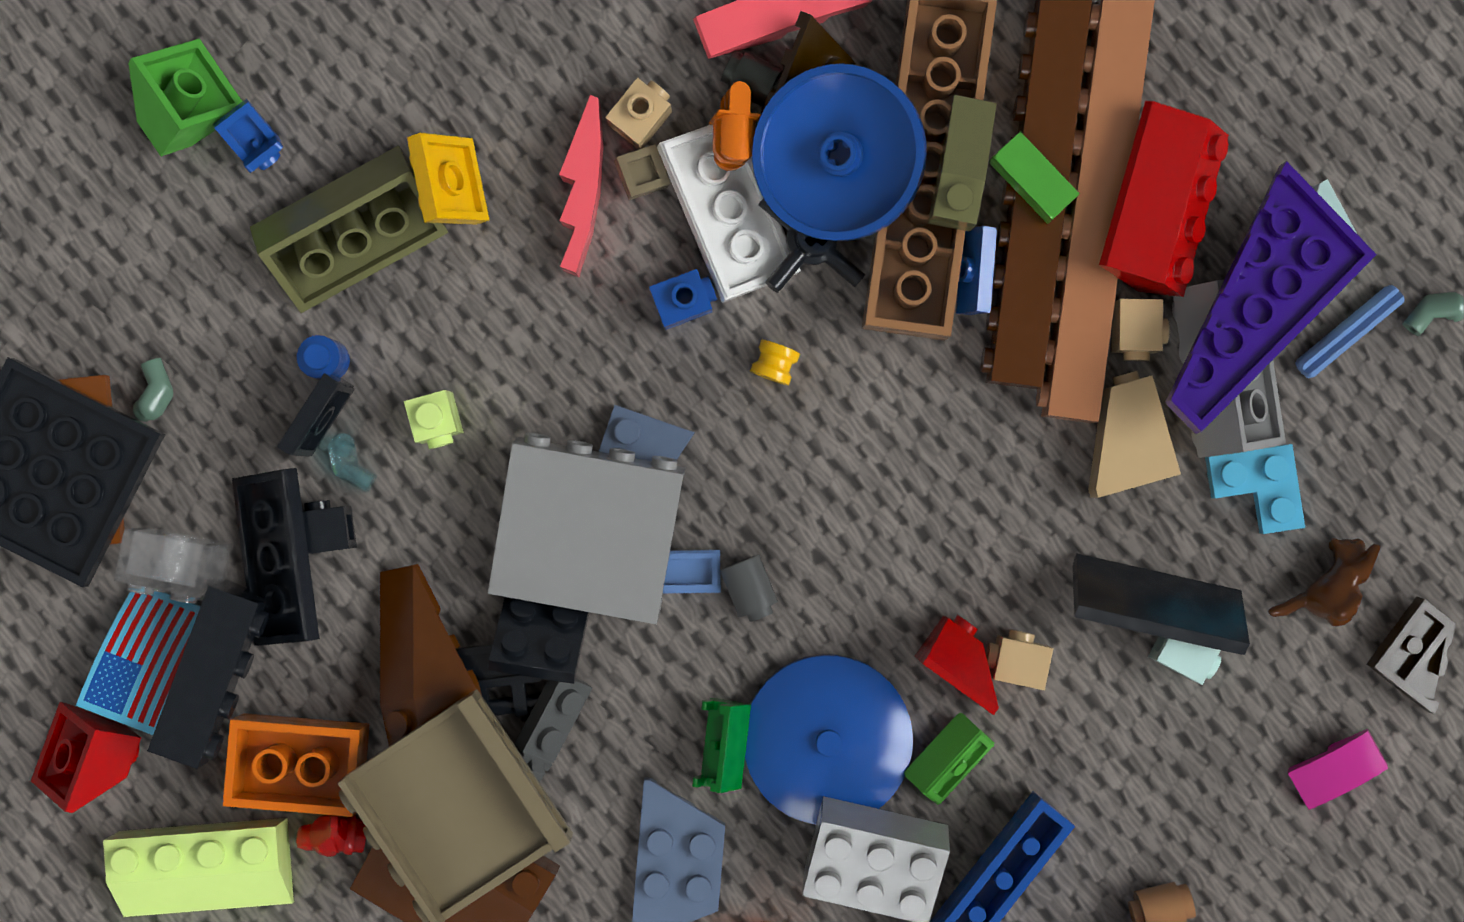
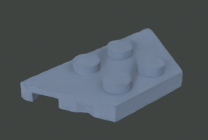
[632,778,725,922]

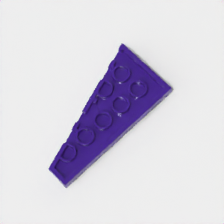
[1165,161,1377,434]

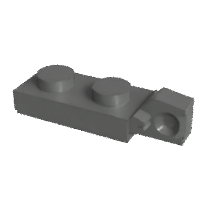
[514,678,593,783]

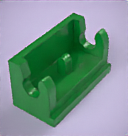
[692,698,751,793]

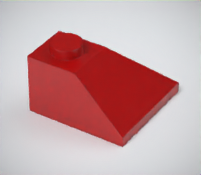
[914,614,999,715]
[31,702,142,813]

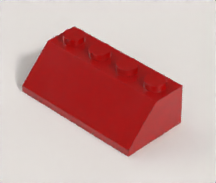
[1099,101,1229,297]

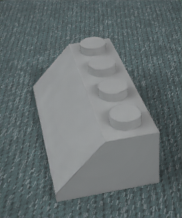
[1172,280,1286,458]

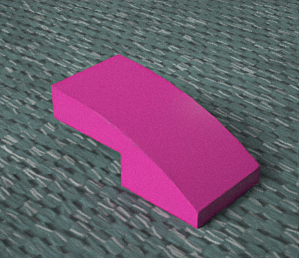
[1288,729,1388,810]

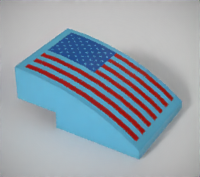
[75,582,201,735]

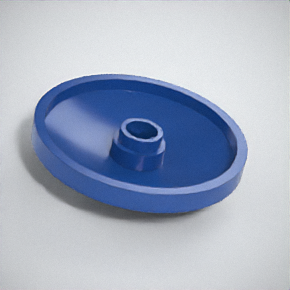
[752,64,927,241]
[745,654,913,825]

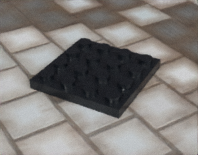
[0,357,166,588]

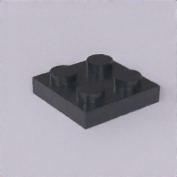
[489,597,589,684]

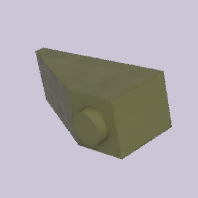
[928,95,997,232]

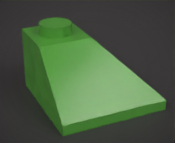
[128,39,243,157]

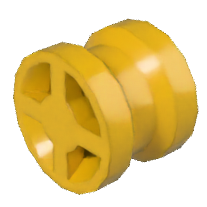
[750,339,800,386]

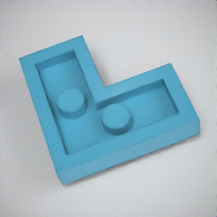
[1205,444,1305,534]

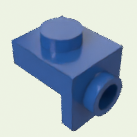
[213,98,283,173]

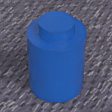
[297,335,350,379]

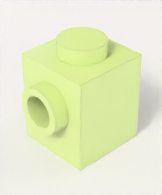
[404,390,464,449]

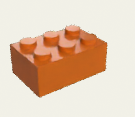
[223,713,370,817]

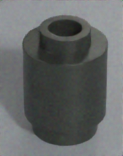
[720,50,783,107]

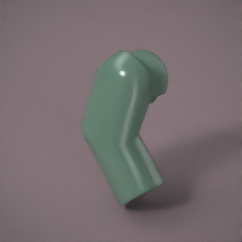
[1402,292,1464,336]
[133,358,174,422]

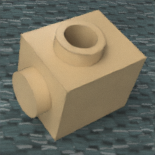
[605,77,672,150]
[1112,299,1170,361]
[986,629,1054,691]

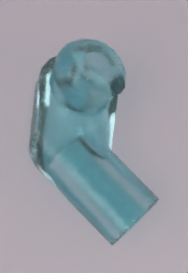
[328,433,377,493]

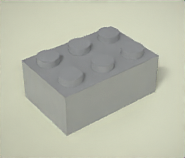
[802,796,950,922]

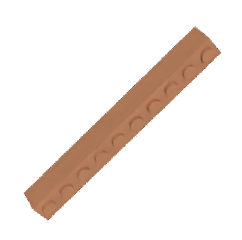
[1036,0,1155,423]

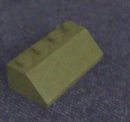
[250,145,449,313]

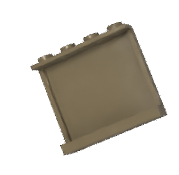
[337,689,573,922]

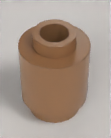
[1128,882,1196,922]

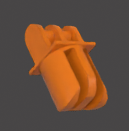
[709,81,761,171]

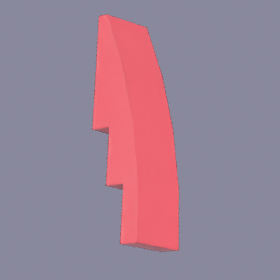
[693,0,872,59]
[559,95,604,277]

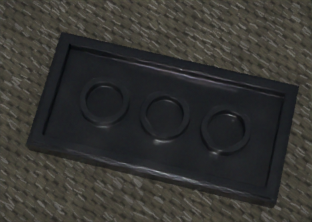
[232,468,320,646]
[1072,553,1250,655]

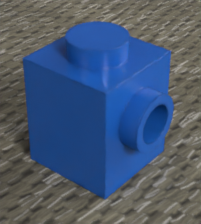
[649,269,717,330]

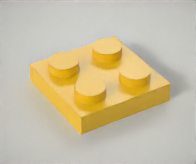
[407,133,490,225]

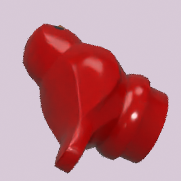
[296,815,366,857]

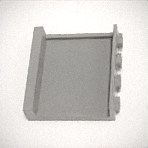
[488,433,686,625]

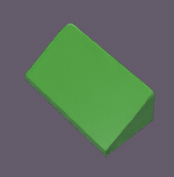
[989,131,1080,224]
[904,713,995,805]

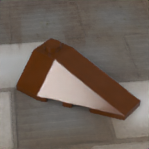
[380,564,482,746]

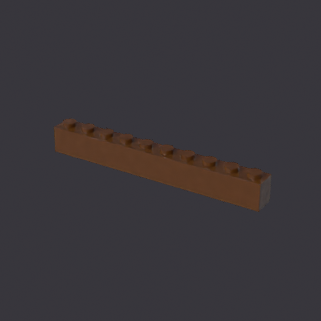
[980,0,1092,389]

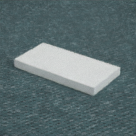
[657,125,801,303]

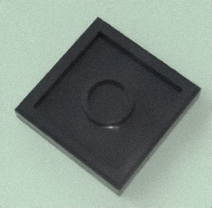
[277,373,355,457]

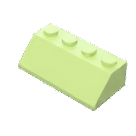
[103,818,294,917]

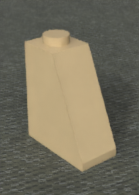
[1088,371,1181,498]

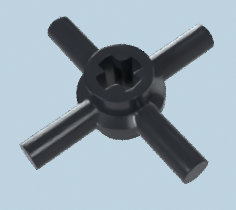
[758,198,866,293]

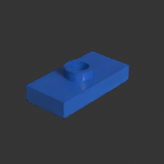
[956,226,997,315]

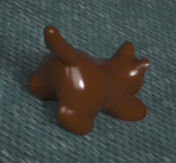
[1268,538,1381,627]

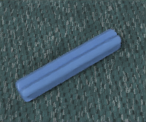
[1295,285,1405,378]

